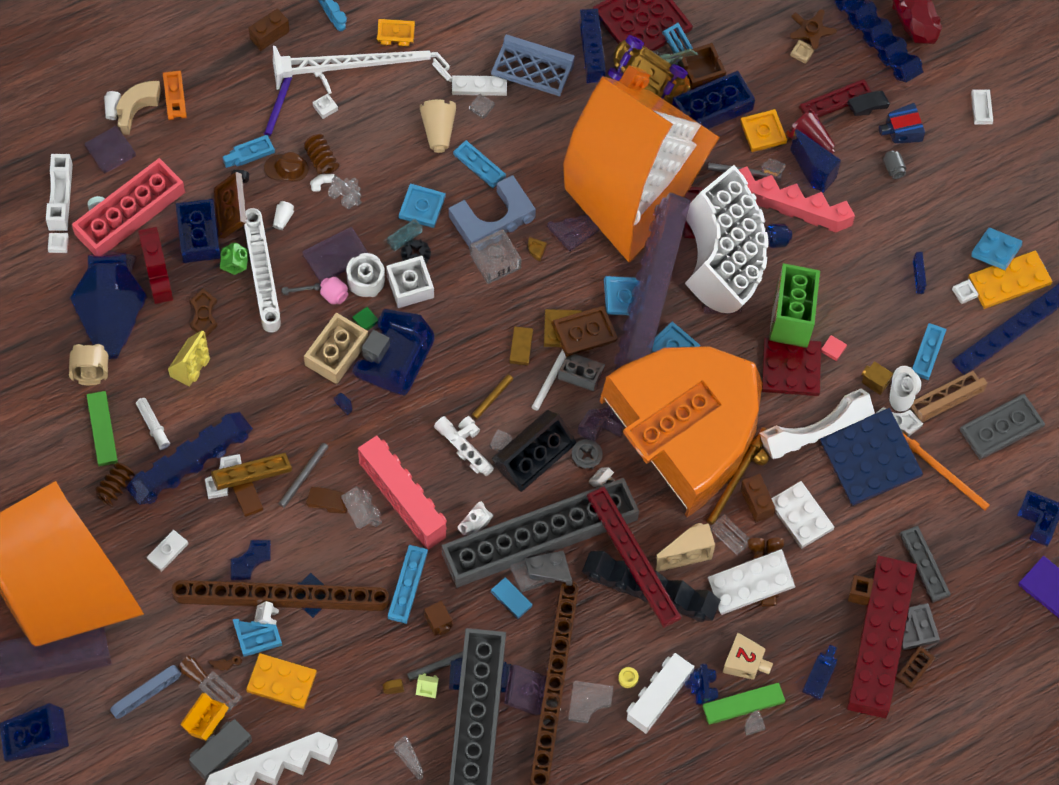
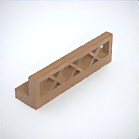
[910,371,987,423]

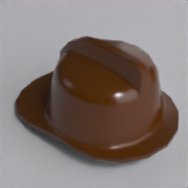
[264,152,309,181]

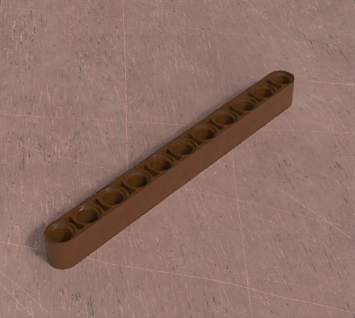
[172,580,389,611]
[530,581,578,785]

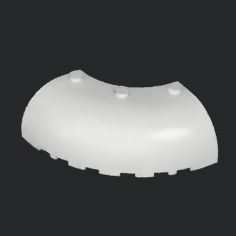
[681,165,768,313]

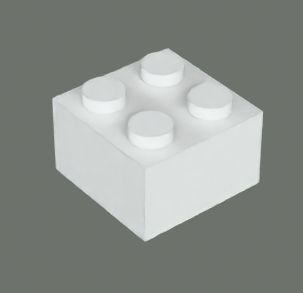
[386,256,434,308]

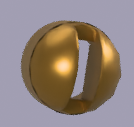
[752,449,769,465]

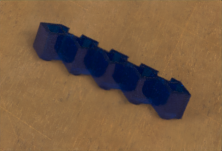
[835,0,924,83]
[126,412,253,505]

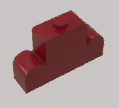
[138,227,173,304]

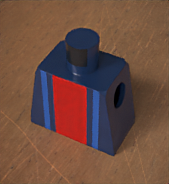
[879,103,925,144]

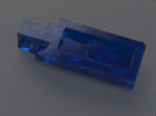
[802,645,837,700]

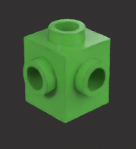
[220,243,248,275]

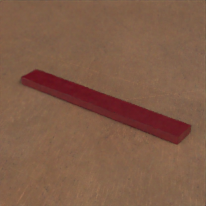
[587,486,681,628]

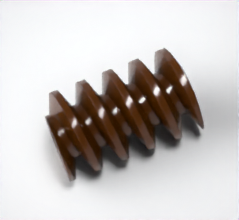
[304,134,339,175]
[95,462,136,507]

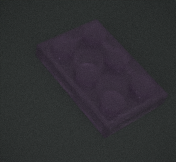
[302,226,368,283]

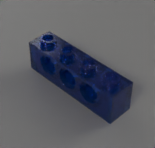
[579,8,606,83]

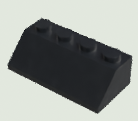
[491,410,577,492]

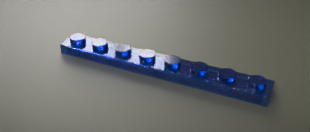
[952,284,1059,375]

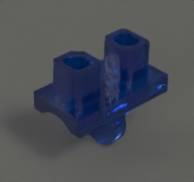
[685,664,718,705]

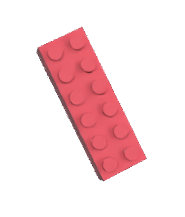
[72,158,185,259]
[358,436,447,550]

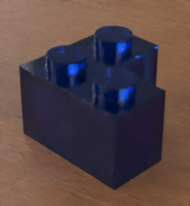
[1017,490,1059,547]

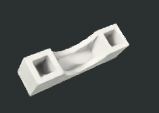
[46,154,73,231]

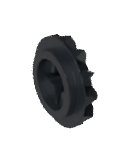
[401,239,431,264]

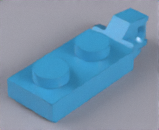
[223,135,275,168]

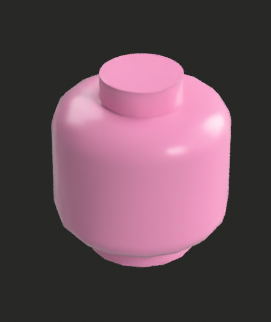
[320,277,348,304]

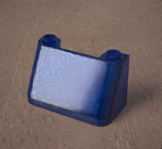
[352,309,434,395]

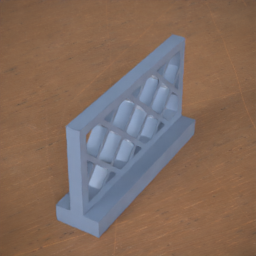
[491,34,575,96]

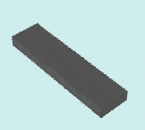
[899,526,951,603]

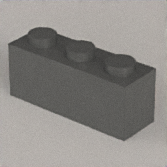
[189,719,252,782]

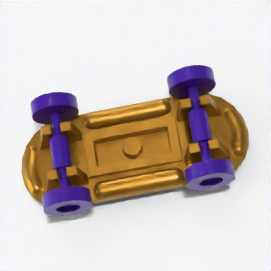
[608,35,691,105]

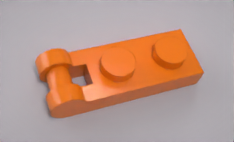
[163,71,187,120]

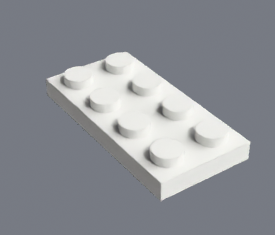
[708,549,795,615]

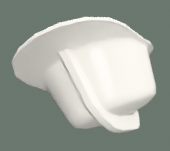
[889,366,921,412]

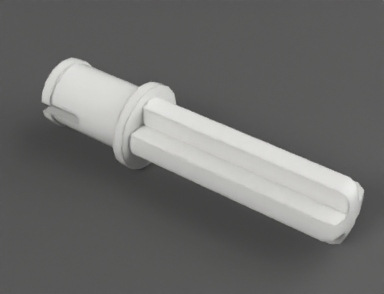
[136,398,170,450]

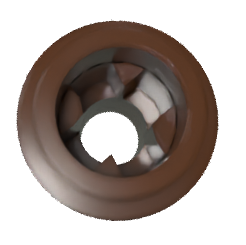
[178,655,208,685]

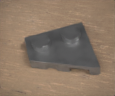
[525,550,572,586]

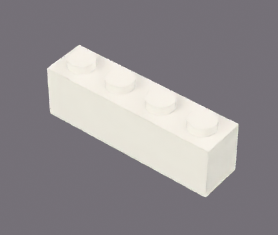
[626,653,694,734]

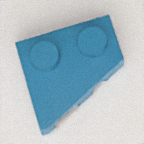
[233,619,282,657]

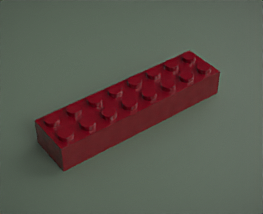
[847,555,917,719]

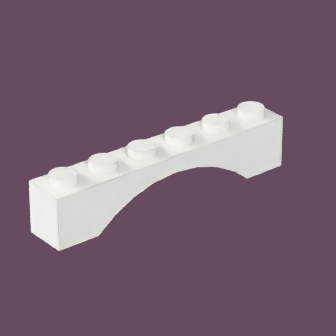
[759,389,875,459]

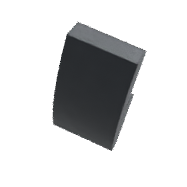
[847,91,890,116]

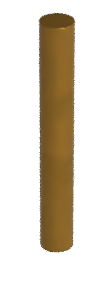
[471,374,513,420]

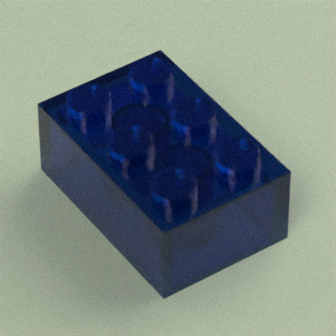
[176,199,221,263]

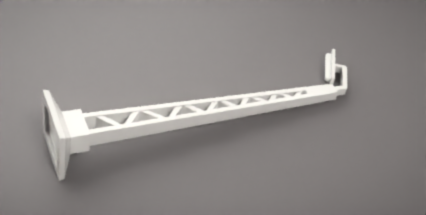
[273,46,452,90]

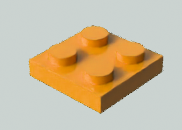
[740,109,787,152]

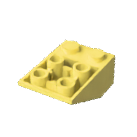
[168,331,210,387]

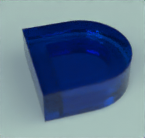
[334,393,353,415]

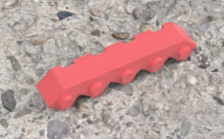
[739,166,855,233]

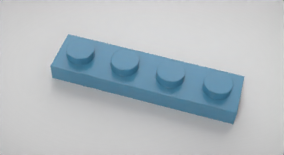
[388,545,428,624]

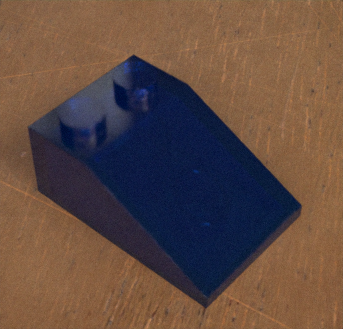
[790,129,841,193]
[0,703,69,762]

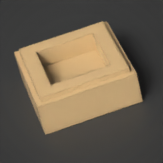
[790,40,814,64]

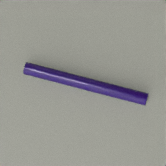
[264,75,293,136]

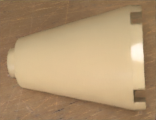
[420,99,456,153]

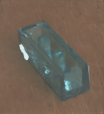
[387,219,422,251]

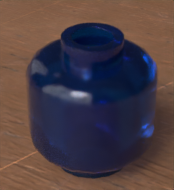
[765,223,792,248]

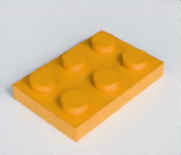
[246,653,317,709]

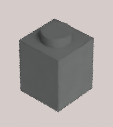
[362,330,390,364]

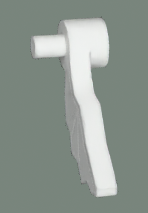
[314,71,332,94]

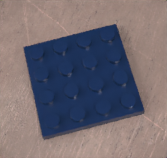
[819,408,923,506]

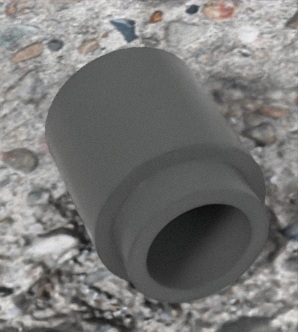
[883,150,906,179]

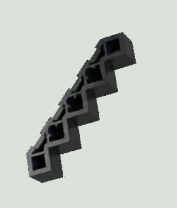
[582,551,721,622]

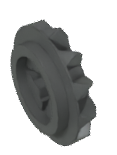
[572,439,603,470]

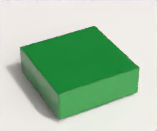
[352,307,379,331]

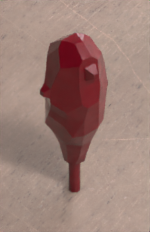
[892,0,942,44]

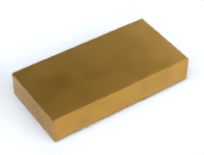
[510,326,533,365]

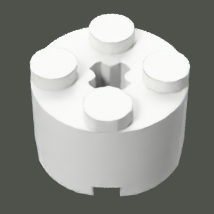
[346,253,385,297]

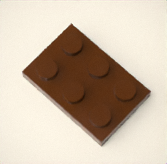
[214,172,247,239]
[551,306,618,357]

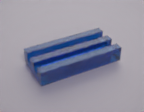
[913,252,927,294]

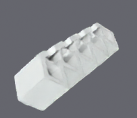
[205,732,338,785]

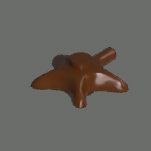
[790,9,837,50]

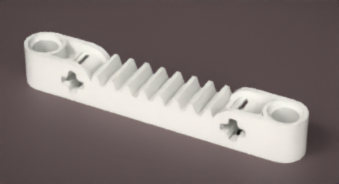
[244,208,281,332]

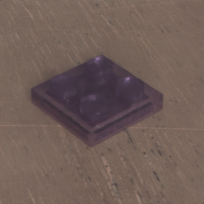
[84,126,136,174]

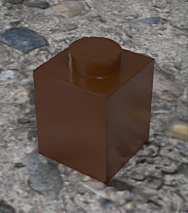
[848,575,874,606]
[424,600,452,635]

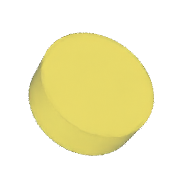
[618,667,639,688]

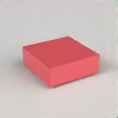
[821,335,847,361]

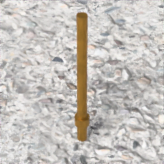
[707,427,767,525]

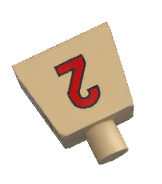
[723,633,773,679]

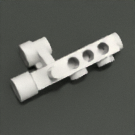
[434,416,494,476]

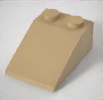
[654,523,715,572]

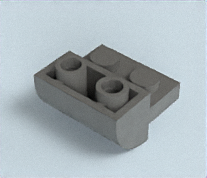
[558,354,605,392]

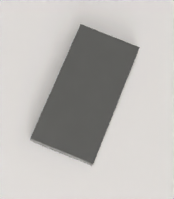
[959,394,1045,460]

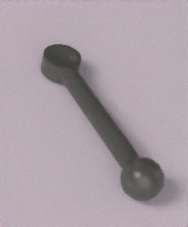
[282,283,321,295]

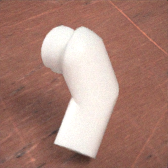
[310,174,335,191]

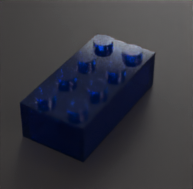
[672,71,755,129]

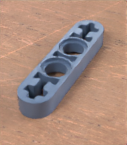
[110,665,181,719]

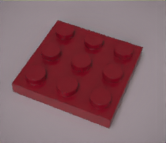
[762,337,821,396]

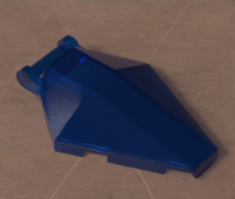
[70,253,147,359]

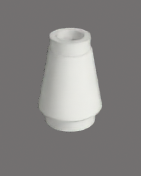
[104,91,121,120]
[273,201,294,230]

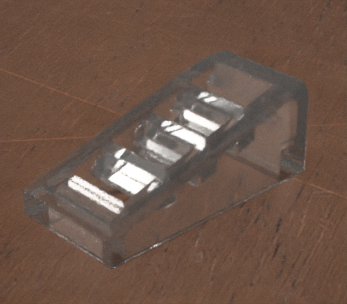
[394,735,423,780]

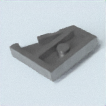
[901,603,940,651]

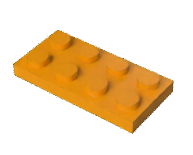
[968,250,1052,309]

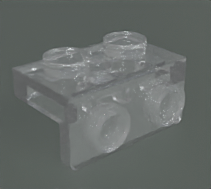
[341,486,382,529]

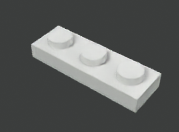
[452,76,507,96]

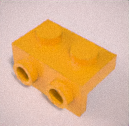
[377,19,415,46]
[180,693,229,741]

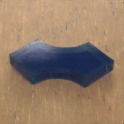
[231,540,271,580]

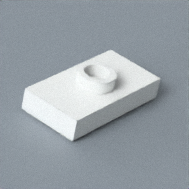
[146,530,188,572]

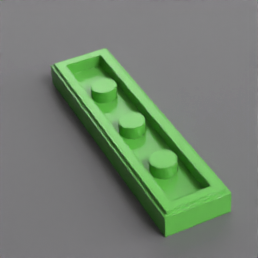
[87,391,118,466]
[702,683,785,725]

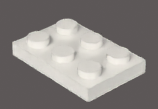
[771,481,834,549]

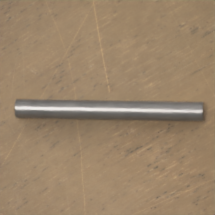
[708,163,782,181]
[279,443,329,508]

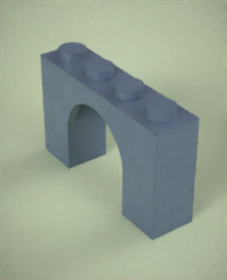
[449,175,536,251]

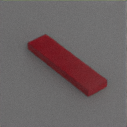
[799,79,872,118]

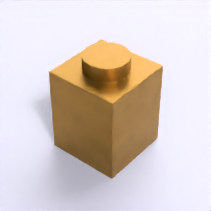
[861,361,893,395]

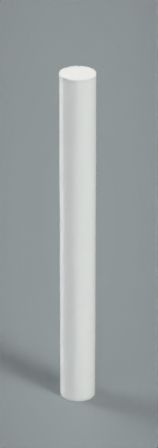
[532,349,566,411]

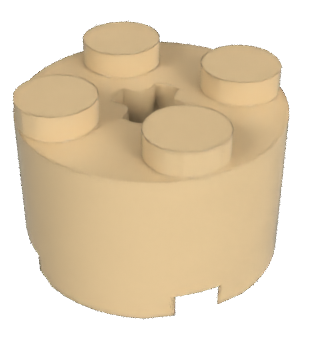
[69,344,108,385]

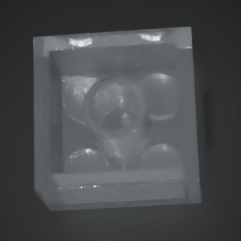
[470,229,521,284]

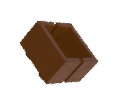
[678,43,726,94]

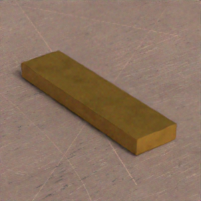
[211,453,292,490]

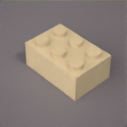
[304,313,368,384]

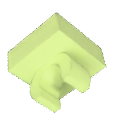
[416,673,439,698]

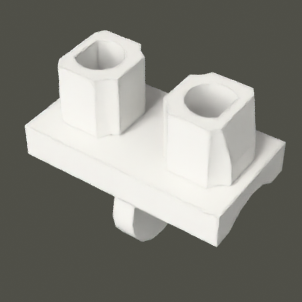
[458,501,493,536]

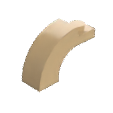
[116,81,161,135]

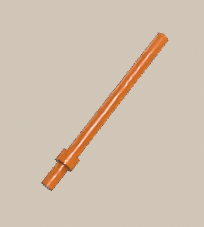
[902,432,990,511]

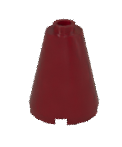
[785,108,836,159]

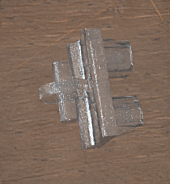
[328,175,362,209]

